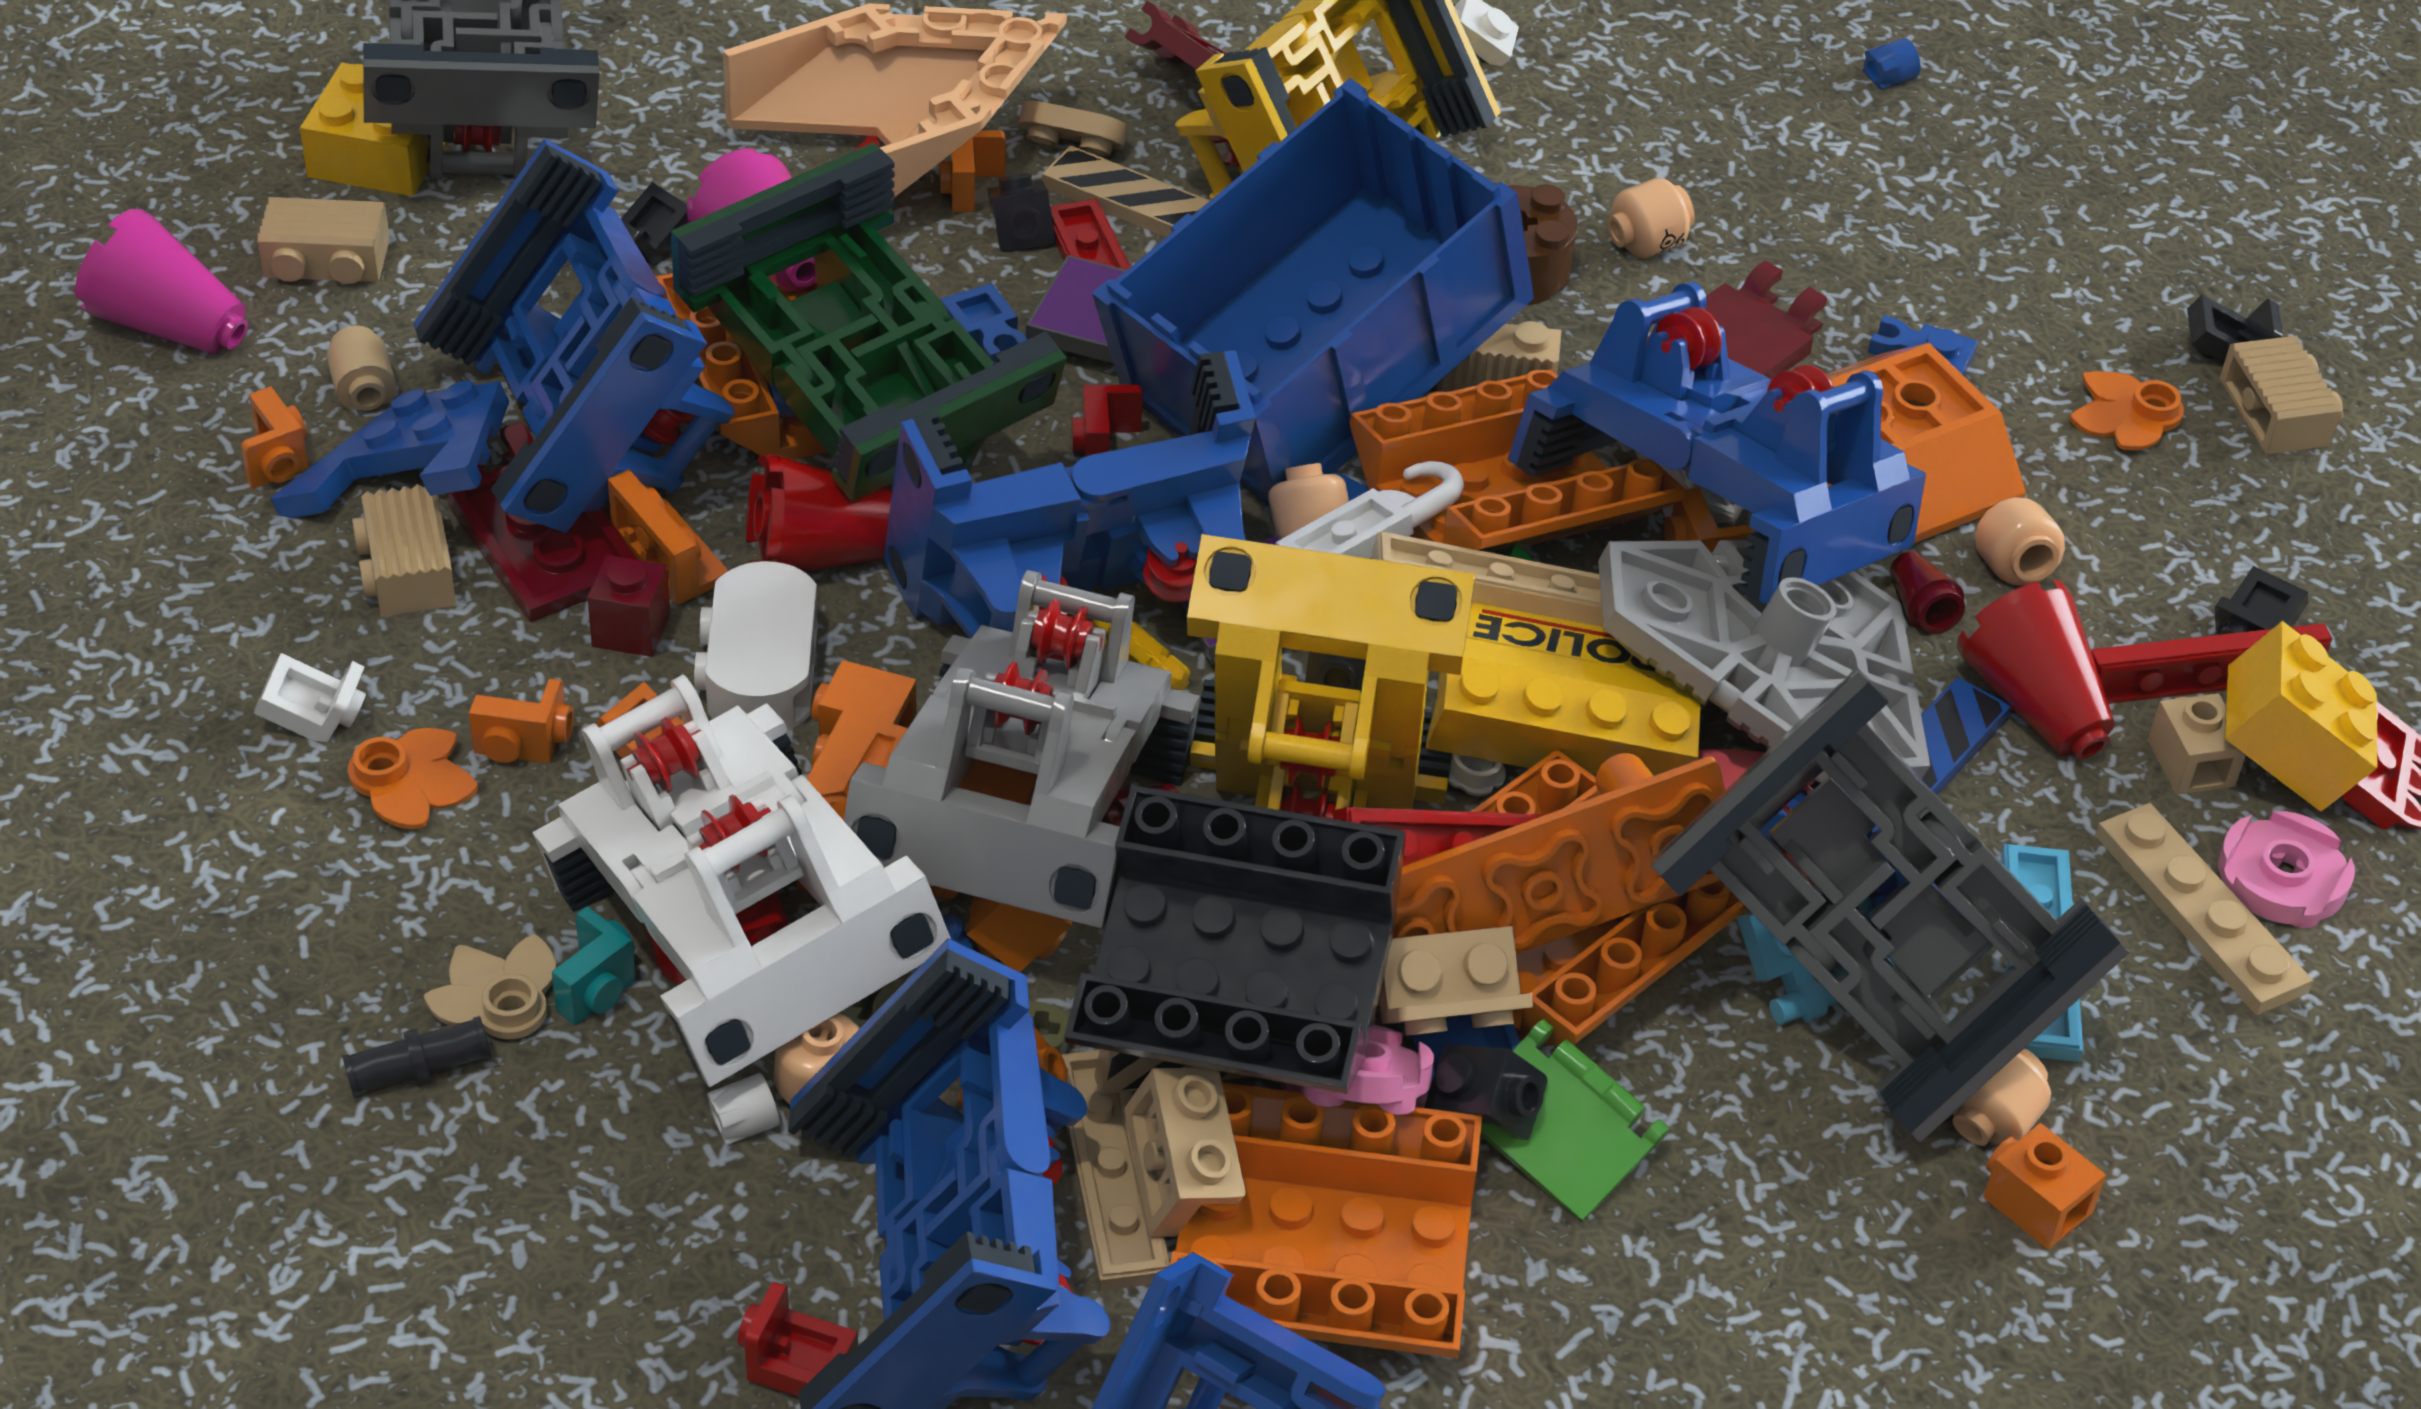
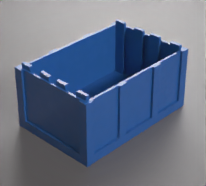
[1092,78,1534,505]

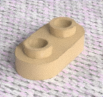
[1018,101,1129,157]

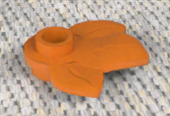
[2069,371,2184,450]
[348,728,478,830]

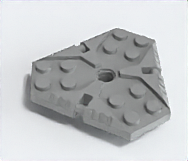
[1598,540,1930,783]

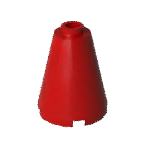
[745,454,892,572]
[1956,580,2115,760]

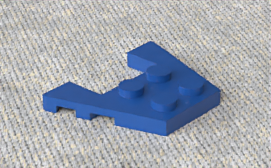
[270,380,510,518]

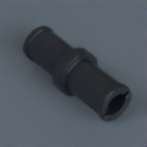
[342,1016,492,1098]

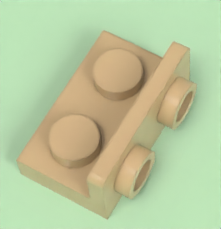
[1379,926,1533,1036]
[1124,1068,1246,1237]

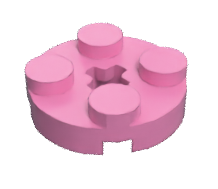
[2217,811,2355,928]
[1302,1025,1434,1115]

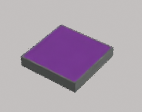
[1026,255,1127,363]

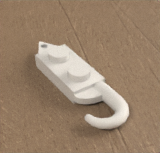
[1276,461,1464,558]

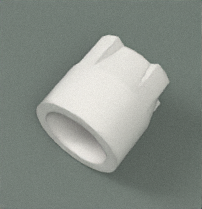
[707,1073,780,1145]

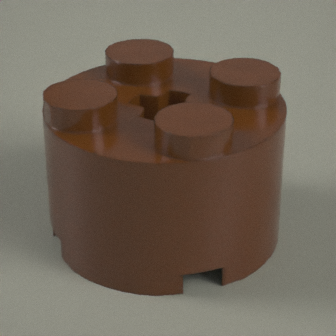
[1495,183,1577,305]

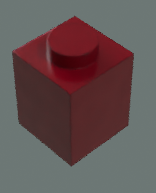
[587,554,671,657]

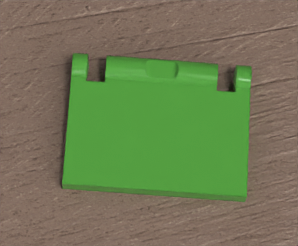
[1480,1019,1670,1222]

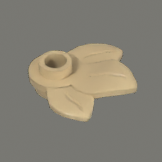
[424,934,557,1039]

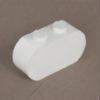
[694,561,818,731]

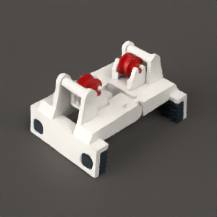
[532,674,951,1087]

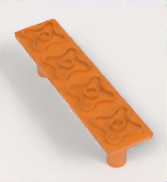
[1377,753,1725,1005]

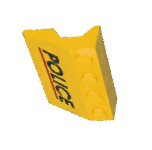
[1426,602,1701,777]

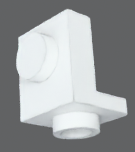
[1454,0,1519,66]
[253,653,366,742]

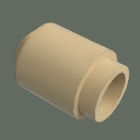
[327,325,396,411]

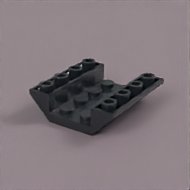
[1064,785,1406,1094]

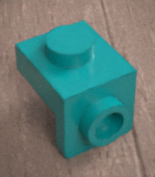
[552,906,636,1026]

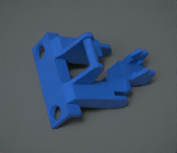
[1092,1252,1386,1409]

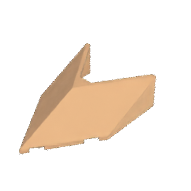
[723,3,1067,199]

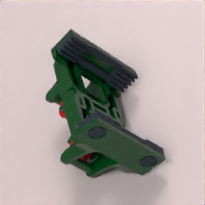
[671,142,1067,502]

